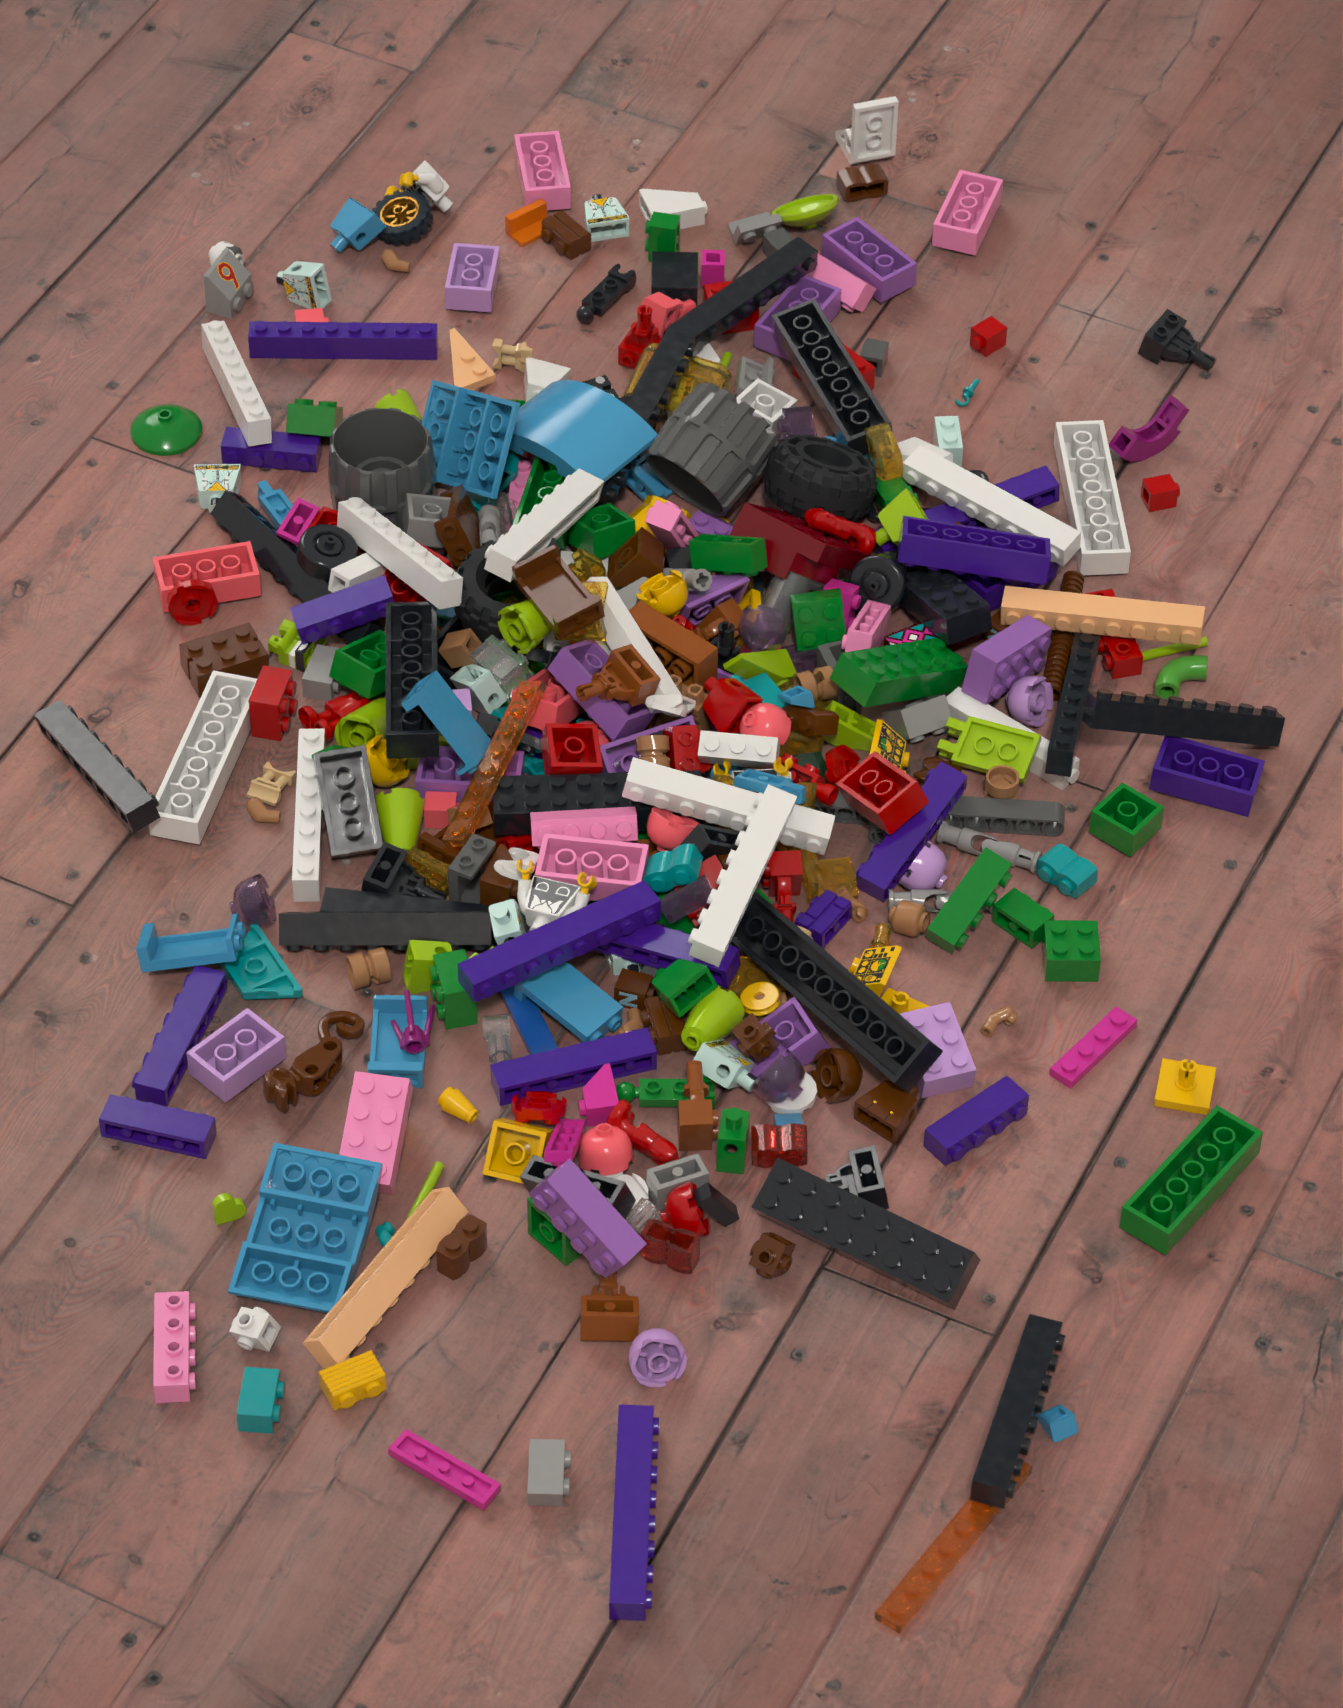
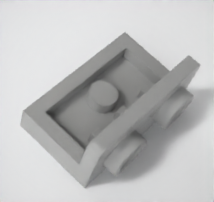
[728,212,782,245]
[735,356,775,395]

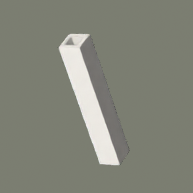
[328,546,445,593]
[584,576,682,714]
[946,687,1080,790]

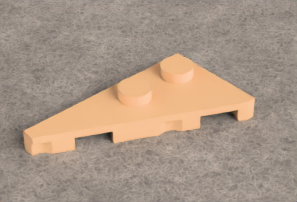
[449,328,496,390]

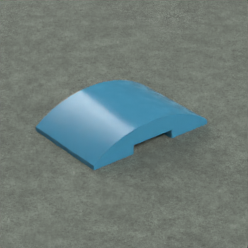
[422,380,520,499]
[509,380,657,483]
[228,1143,383,1313]

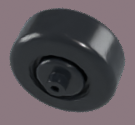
[296,524,358,581]
[848,554,907,611]

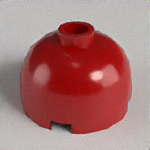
[661,1181,711,1239]

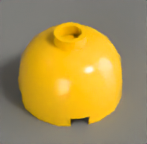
[636,570,688,618]
[365,734,410,787]

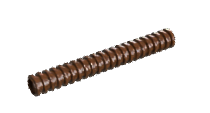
[1044,570,1085,701]

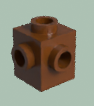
[731,1013,779,1063]
[749,1232,796,1278]

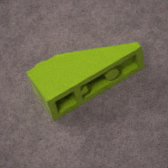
[723,649,797,690]
[817,700,876,751]

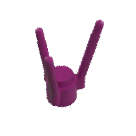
[391,990,435,1054]

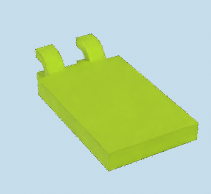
[937,716,1042,783]

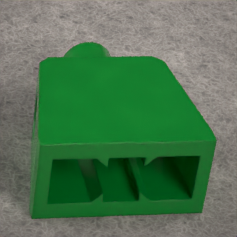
[652,959,718,1018]
[716,1108,750,1174]

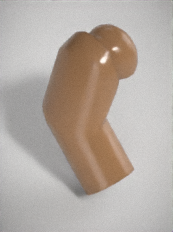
[381,249,411,273]
[246,797,281,823]
[835,886,868,922]
[980,1006,1017,1037]
[617,1008,644,1034]

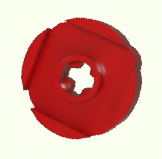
[167,579,218,626]
[825,745,861,784]
[511,1091,567,1125]

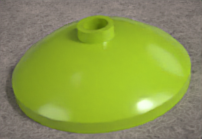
[772,194,839,229]

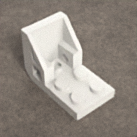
[835,96,899,165]

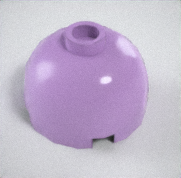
[1006,676,1053,727]
[899,841,948,890]
[628,1328,687,1387]

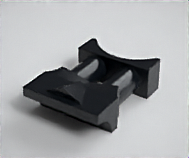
[525,648,558,664]

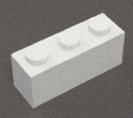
[698,730,780,769]

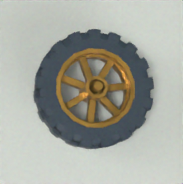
[372,189,433,246]

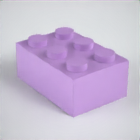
[445,243,500,312]
[900,1002,976,1099]
[186,1008,286,1103]

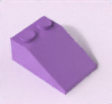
[729,996,831,1081]

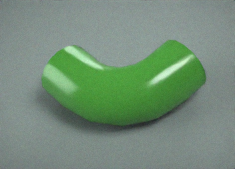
[1154,655,1208,699]

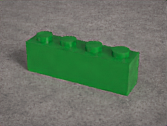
[926,847,1013,954]

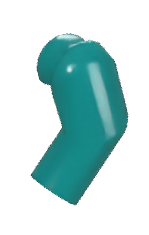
[375,1222,395,1247]

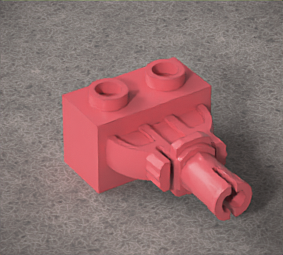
[642,292,696,338]

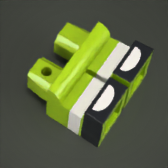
[268,619,327,672]

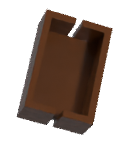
[179,622,269,698]

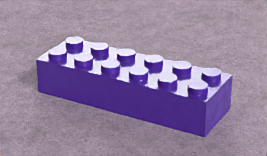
[898,516,1051,586]

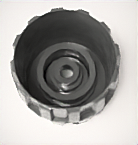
[645,382,778,516]
[328,407,436,532]

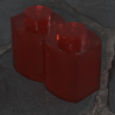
[751,1123,808,1168]
[640,1219,700,1274]

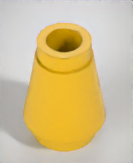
[437,1086,479,1124]

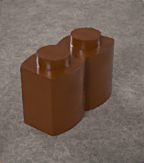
[836,164,889,202]
[782,705,839,737]
[436,1214,487,1280]

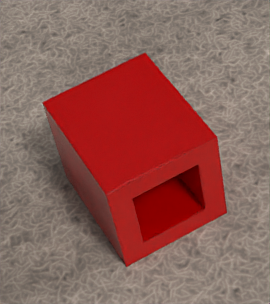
[970,316,1007,357]
[1141,474,1180,512]

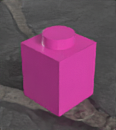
[701,250,725,286]

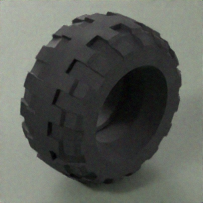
[763,434,878,523]
[454,540,544,651]

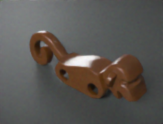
[263,1011,365,1112]

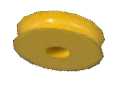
[740,981,781,1016]

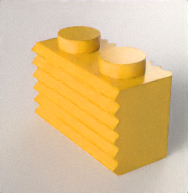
[318,1350,386,1411]

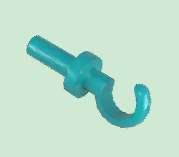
[955,378,980,407]

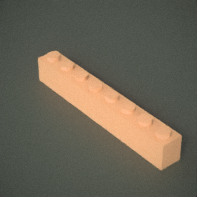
[1001,586,1205,645]
[303,1187,468,1368]

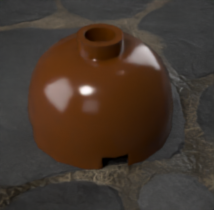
[811,1048,863,1103]

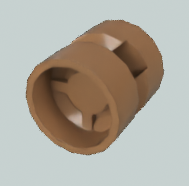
[793,665,838,702]
[636,735,671,768]
[984,765,1020,800]
[346,947,391,990]

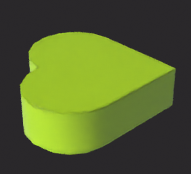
[212,1193,247,1225]

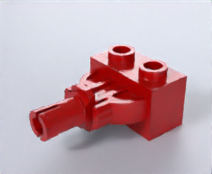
[618,305,662,372]
[663,725,721,774]
[762,850,803,922]

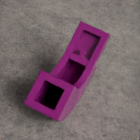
[1108,395,1190,462]

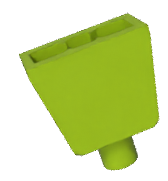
[876,488,929,546]
[402,940,452,994]

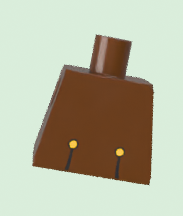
[854,1080,919,1145]

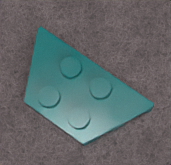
[220,922,303,1000]

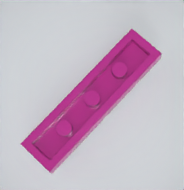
[1049,1006,1137,1089]
[544,1118,586,1166]
[388,1429,501,1511]

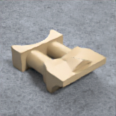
[492,338,533,372]
[246,761,296,807]

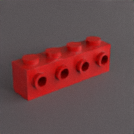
[1084,589,1143,679]

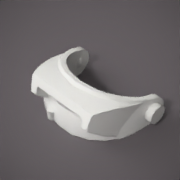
[645,694,696,718]
[494,847,539,880]

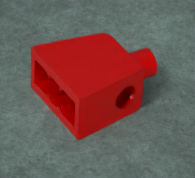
[703,676,763,734]

